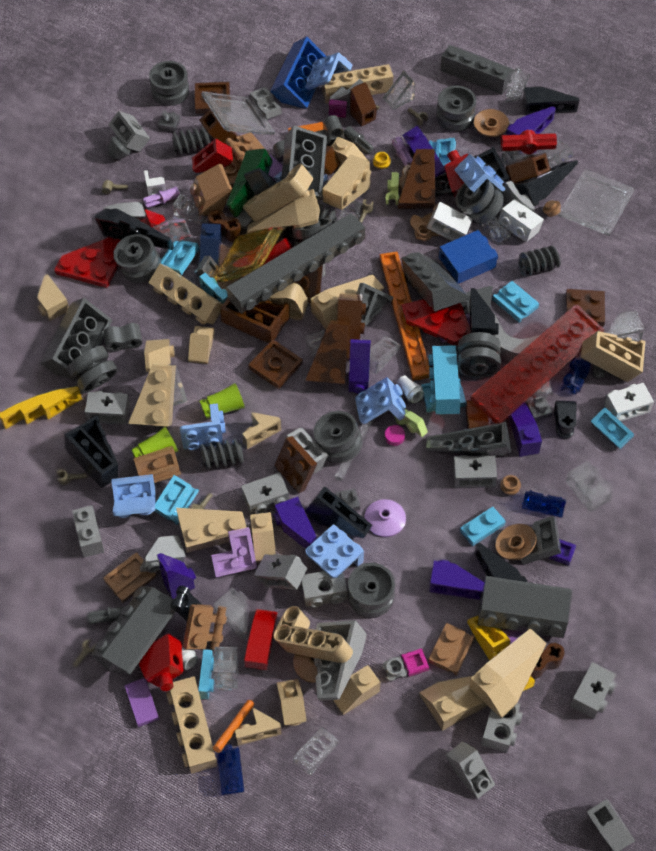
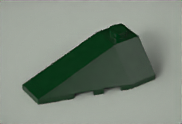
[227,148,273,218]

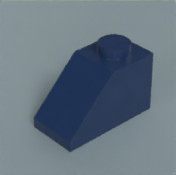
[200,223,222,267]

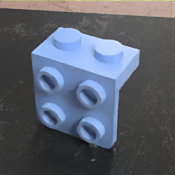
[305,52,352,90]
[455,154,506,192]
[355,377,406,424]
[180,403,226,450]
[111,474,156,518]
[306,524,364,578]

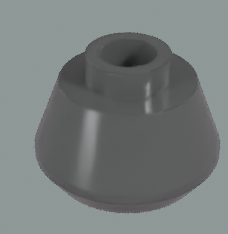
[107,136,131,159]

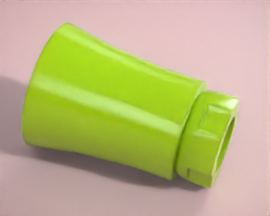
[200,383,245,419]
[131,427,178,458]

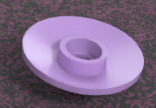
[364,499,406,537]

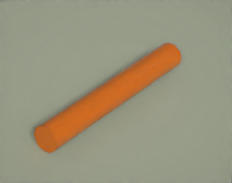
[213,700,254,753]

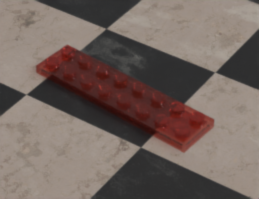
[470,304,605,424]

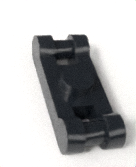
[170,585,214,621]

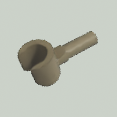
[408,108,428,125]
[102,180,128,194]
[359,199,373,223]
[57,469,87,485]
[191,493,213,509]
[73,639,96,667]

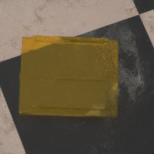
[214,227,282,283]

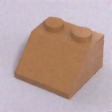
[190,164,232,216]

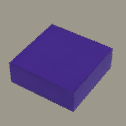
[549,539,577,566]

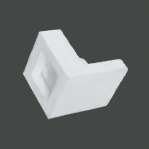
[144,170,166,196]

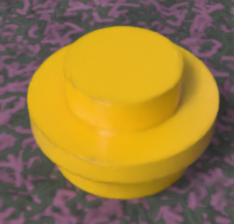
[373,152,391,169]

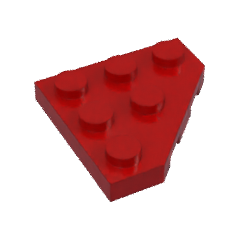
[55,237,121,288]
[401,299,470,346]

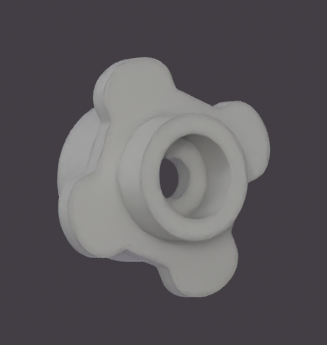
[382,657,407,681]

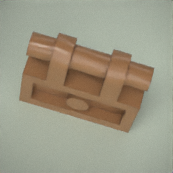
[225,132,269,163]
[183,604,227,650]

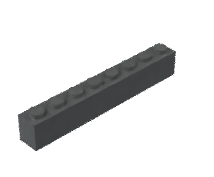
[227,213,365,314]

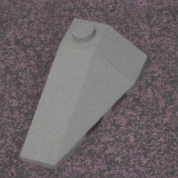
[314,620,367,701]

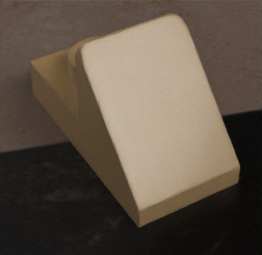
[188,326,215,364]
[242,412,281,449]
[235,708,281,746]

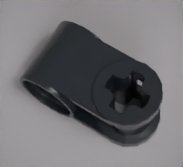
[554,400,577,439]

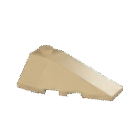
[311,275,384,330]
[469,629,546,719]

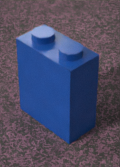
[439,230,498,284]

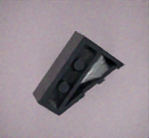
[64,415,118,488]

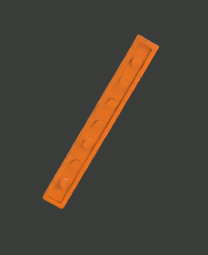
[379,251,430,381]

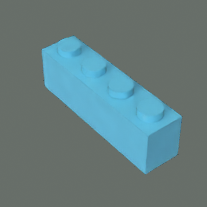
[429,345,460,414]

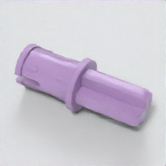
[392,137,413,166]
[143,186,180,208]

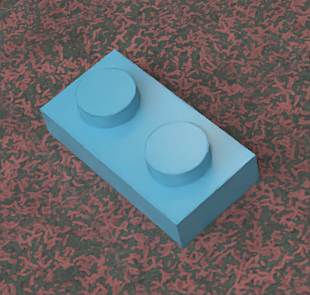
[199,273,228,304]
[591,407,634,449]
[460,507,506,547]
[198,649,217,700]

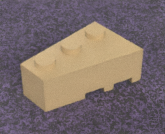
[322,154,371,210]
[581,331,645,382]
[128,364,176,427]
[176,508,247,553]

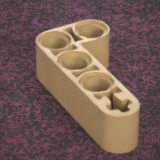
[243,164,313,222]
[262,283,308,320]
[274,606,353,663]

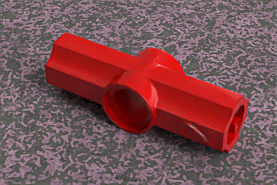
[500,130,557,155]

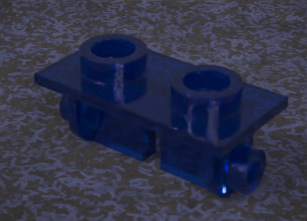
[561,356,591,395]
[522,490,566,518]
[217,744,245,795]

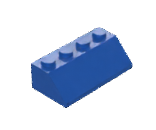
[270,36,327,109]

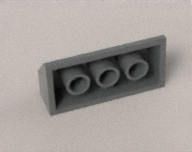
[440,45,517,95]
[281,125,327,200]
[401,252,470,311]
[40,297,112,381]
[478,576,572,638]
[91,586,176,674]

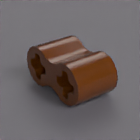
[208,210,242,242]
[465,400,489,429]
[531,643,565,679]

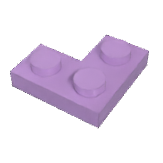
[211,527,257,577]

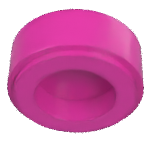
[385,425,405,446]

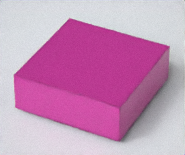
[401,648,429,677]

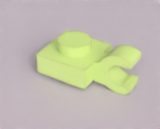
[385,172,399,205]
[394,409,428,437]

